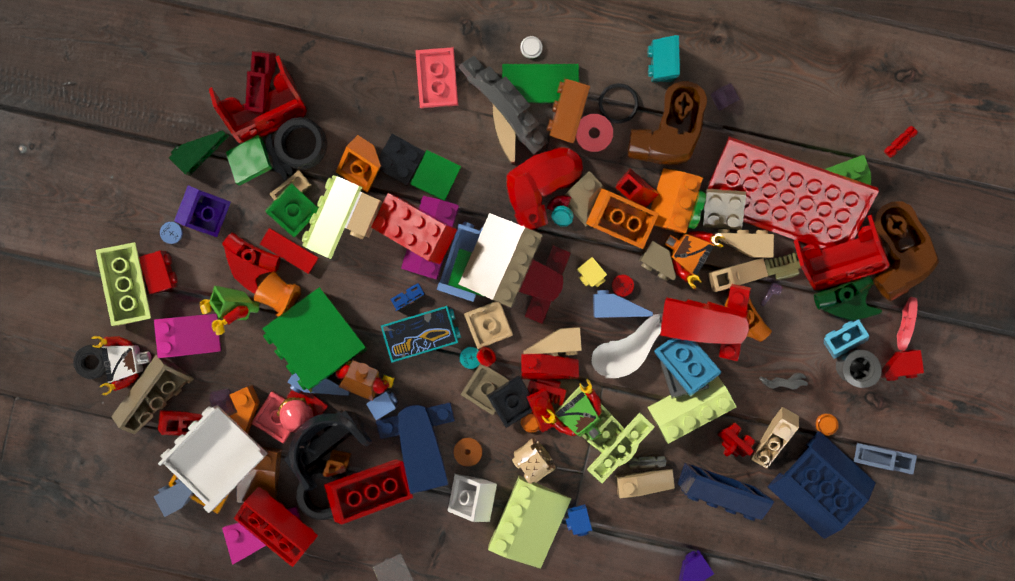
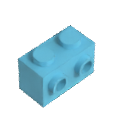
[824,319,869,359]

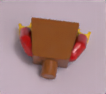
[336,361,394,401]

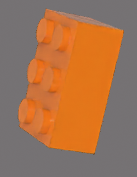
[586,188,659,249]

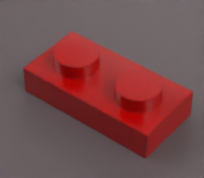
[527,389,556,432]

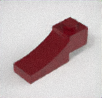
[245,50,276,113]

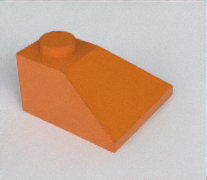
[336,135,381,193]

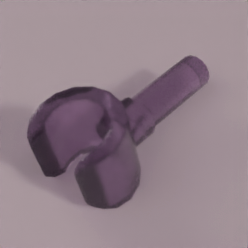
[760,283,783,307]

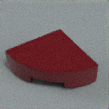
[547,196,571,211]

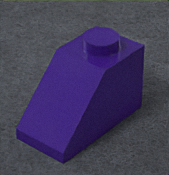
[679,550,714,581]

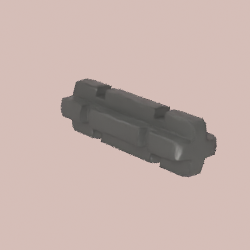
[628,456,666,468]

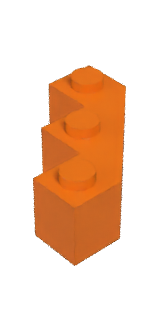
[230,385,260,434]

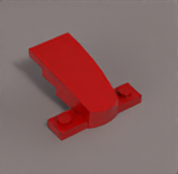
[660,284,751,361]

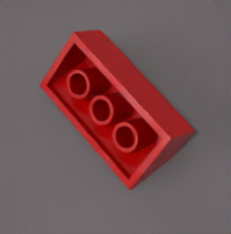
[234,487,318,567]

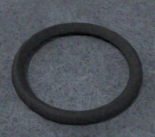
[598,83,639,124]

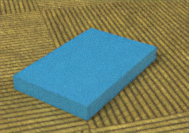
[654,338,721,396]

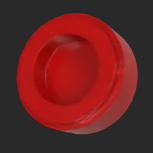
[476,347,496,367]

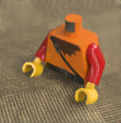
[664,231,726,289]

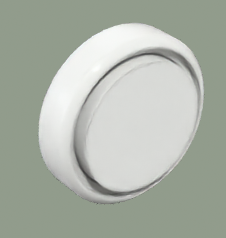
[520,36,542,59]

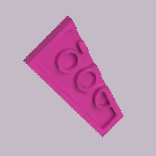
[222,506,301,565]

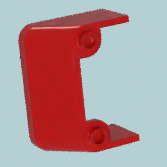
[209,55,307,144]
[794,215,889,290]

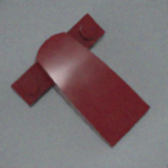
[519,246,571,324]

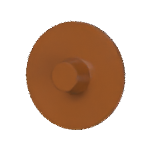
[454,438,482,466]

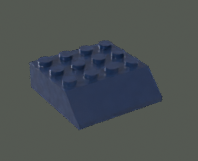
[678,463,774,521]

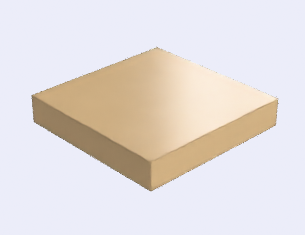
[464,301,513,349]

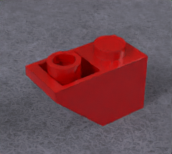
[615,168,659,208]
[881,349,924,381]

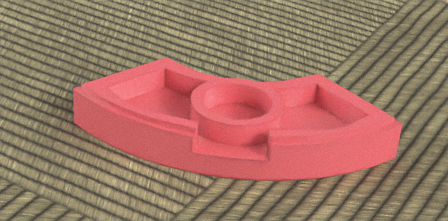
[896,297,918,351]

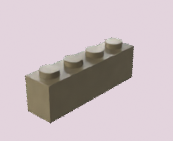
[111,355,194,435]

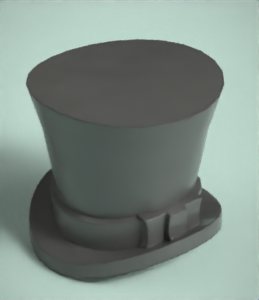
[836,348,882,388]

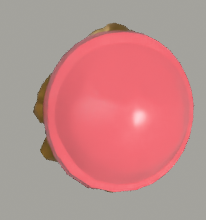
[277,397,314,433]

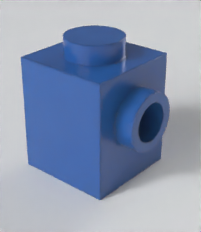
[566,504,592,536]

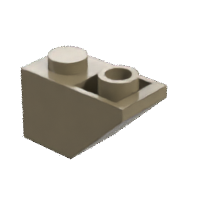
[639,241,676,282]

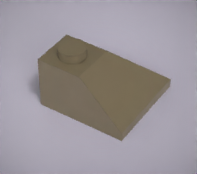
[564,171,606,227]

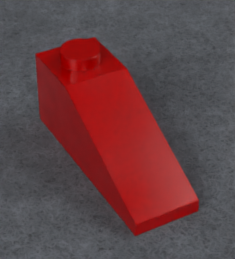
[521,354,579,379]
[158,410,203,436]

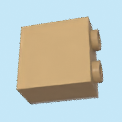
[345,192,383,239]

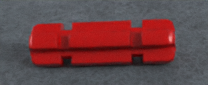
[884,126,918,158]

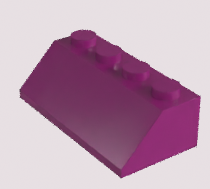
[401,196,459,280]

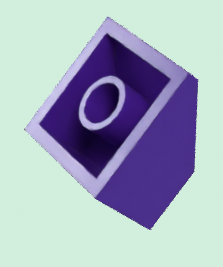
[174,185,231,237]

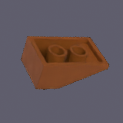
[237,447,282,503]

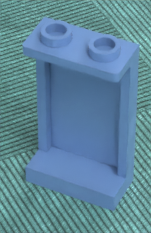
[437,222,483,302]

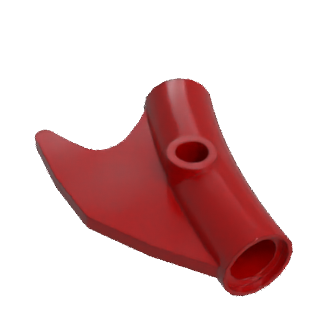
[222,232,281,294]

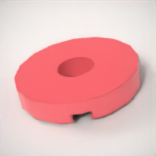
[576,114,613,152]

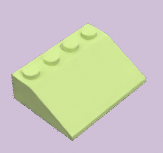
[488,475,571,569]

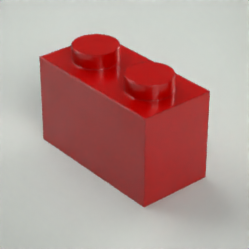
[139,250,178,294]

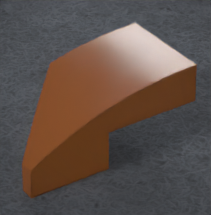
[323,450,351,477]

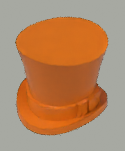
[254,272,301,317]

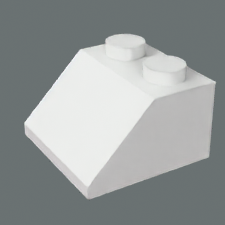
[448,474,497,522]

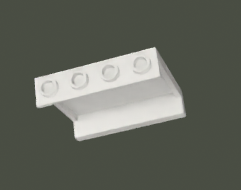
[158,405,268,513]

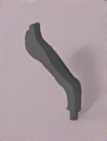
[759,373,808,389]

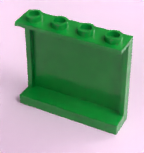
[262,287,367,393]

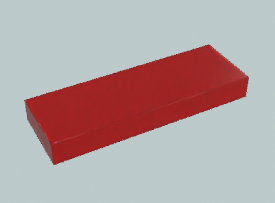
[260,228,319,274]

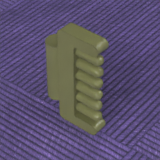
[764,253,801,281]

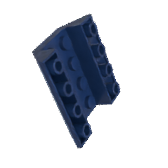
[767,431,876,539]

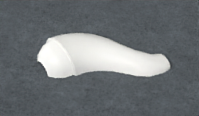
[592,313,663,378]

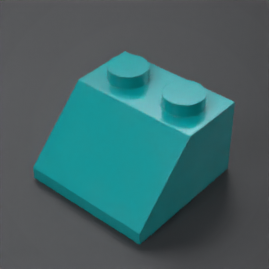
[647,35,680,82]

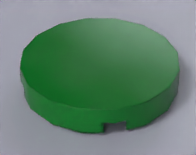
[688,191,707,229]

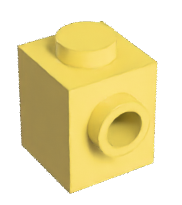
[576,257,607,287]

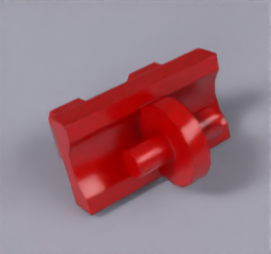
[717,423,755,457]

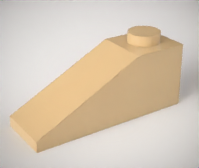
[615,469,675,498]

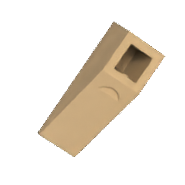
[713,229,774,258]
[707,258,768,292]
[523,327,582,356]
[751,407,799,468]

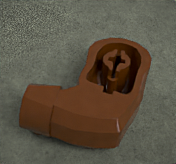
[628,81,707,165]
[873,201,939,301]

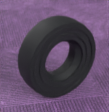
[73,345,106,379]

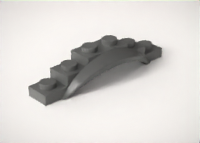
[459,56,549,155]

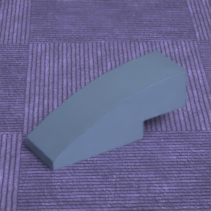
[854,443,917,474]

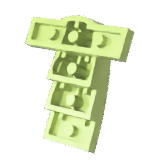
[555,385,654,483]

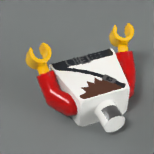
[92,336,151,395]

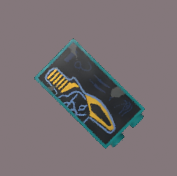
[381,306,461,363]

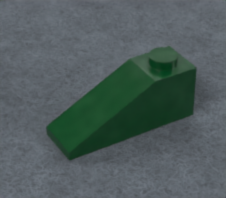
[169,130,230,176]

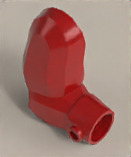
[506,147,583,230]

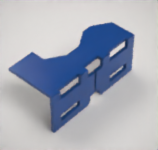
[390,283,425,311]

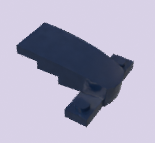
[376,402,455,494]

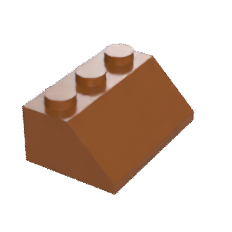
[547,79,590,143]

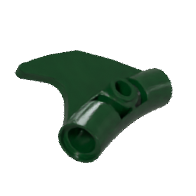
[814,276,882,320]

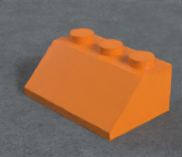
[650,168,703,234]

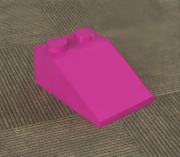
[154,314,221,358]

